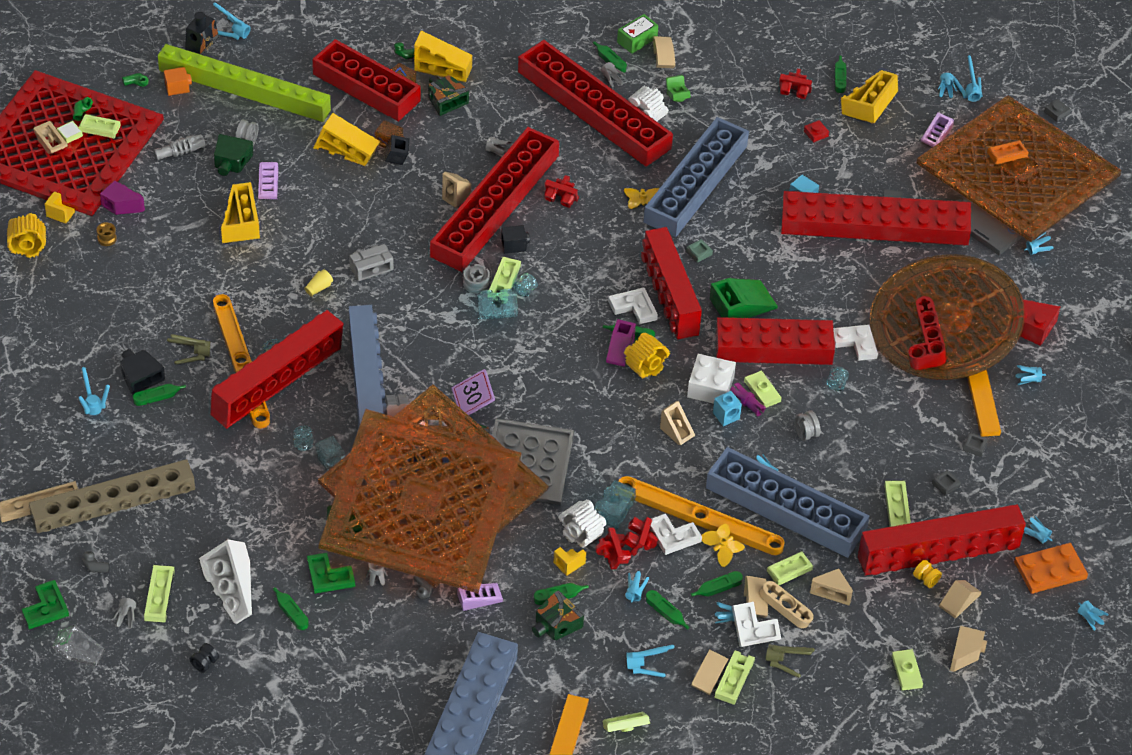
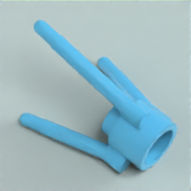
[213,3,251,40]
[954,55,983,102]
[79,367,110,415]
[626,645,674,677]

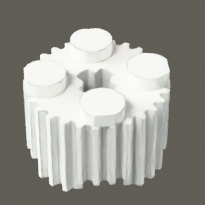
[628,85,669,121]
[558,499,606,548]

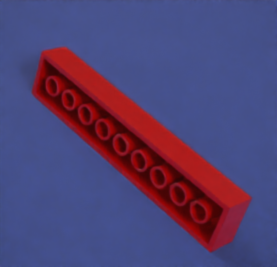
[518,40,673,167]
[430,127,560,272]
[781,191,971,245]

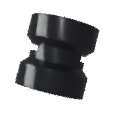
[189,643,219,673]

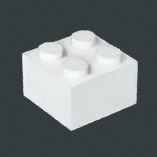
[687,354,736,404]

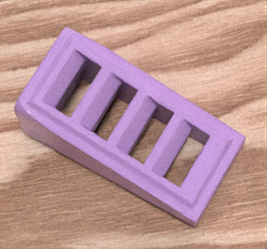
[921,112,954,149]
[258,162,279,199]
[457,583,503,611]

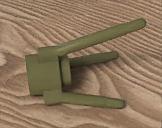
[167,334,211,364]
[766,644,815,678]

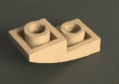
[653,36,675,68]
[744,576,768,618]
[691,649,728,695]

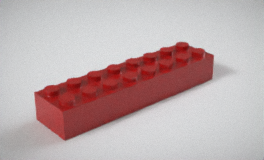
[210,310,344,429]
[858,504,1026,576]

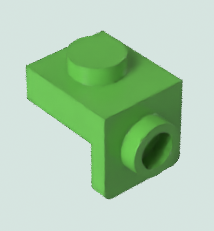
[666,75,691,102]

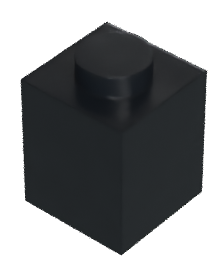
[385,135,410,165]
[501,225,530,254]

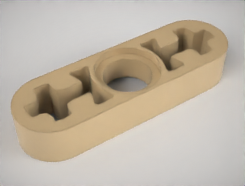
[759,581,813,628]

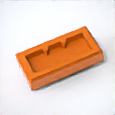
[987,140,1029,164]

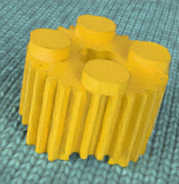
[7,213,46,258]
[624,333,670,379]

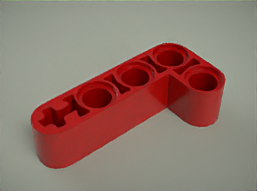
[908,296,946,370]

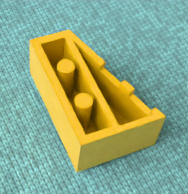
[313,113,380,166]

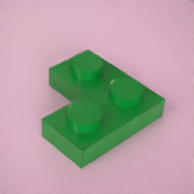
[307,553,355,594]
[22,580,69,629]

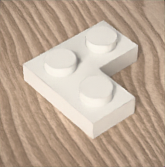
[608,288,658,324]
[833,325,878,361]
[650,514,702,555]
[732,602,781,647]

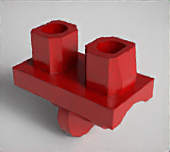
[779,68,812,99]
[544,175,579,208]
[623,517,658,556]
[595,528,631,569]

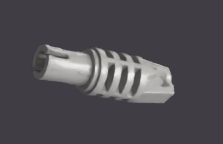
[154,134,206,161]

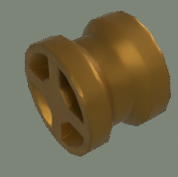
[97,222,117,246]

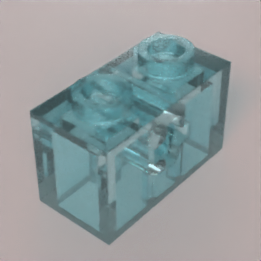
[477,289,518,320]
[594,480,636,529]

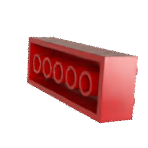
[312,39,421,122]
[641,227,702,340]
[715,317,835,365]

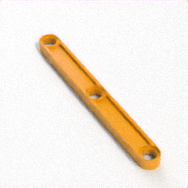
[213,294,270,429]
[617,476,785,555]

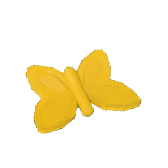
[624,188,660,209]
[701,524,745,567]

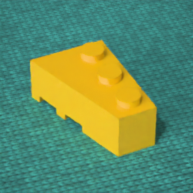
[414,31,472,82]
[841,70,898,123]
[221,182,260,243]

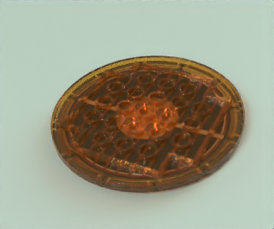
[870,254,1025,380]

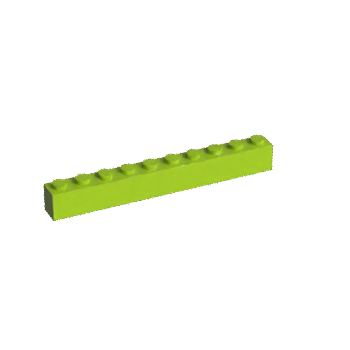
[158,44,331,122]

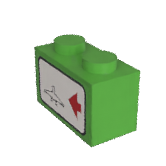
[617,14,658,54]

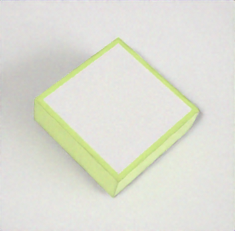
[57,121,83,143]

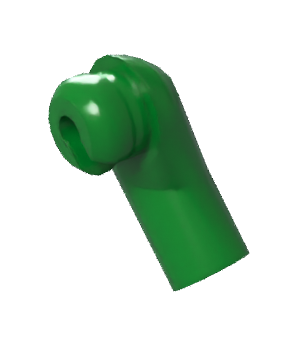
[394,42,414,59]
[122,73,149,87]
[73,97,93,121]

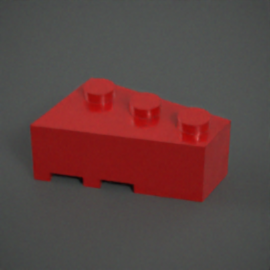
[1010,297,1061,346]

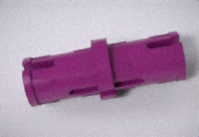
[730,383,766,416]

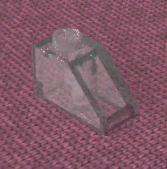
[52,624,105,667]

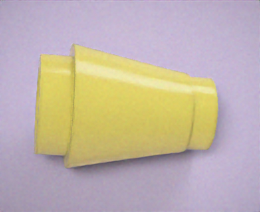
[304,269,333,296]

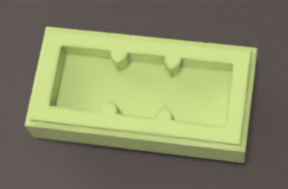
[79,114,120,138]
[744,371,782,408]
[767,551,813,585]
[892,649,923,690]
[603,712,650,732]

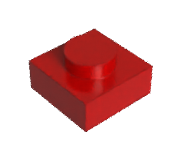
[804,120,829,143]

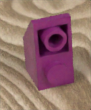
[100,181,145,215]
[606,319,636,367]

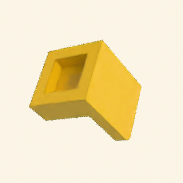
[45,192,75,224]
[553,547,586,576]

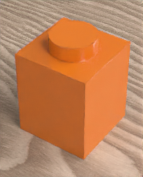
[164,67,192,96]

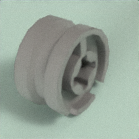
[235,119,259,146]
[463,264,490,294]
[794,410,821,441]

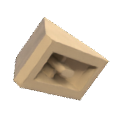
[33,121,68,154]
[660,401,695,445]
[810,569,853,605]
[939,580,981,619]

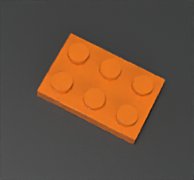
[1014,543,1088,594]

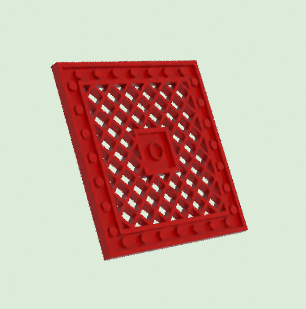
[0,70,164,216]

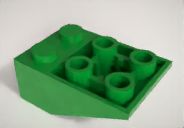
[709,278,778,318]

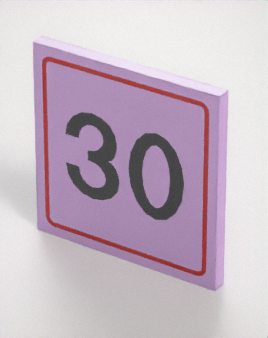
[452,369,495,419]

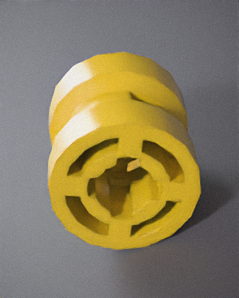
[913,560,942,588]

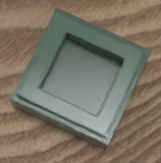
[686,239,713,263]

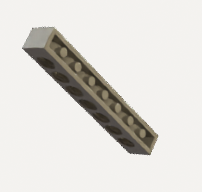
[29,459,195,533]

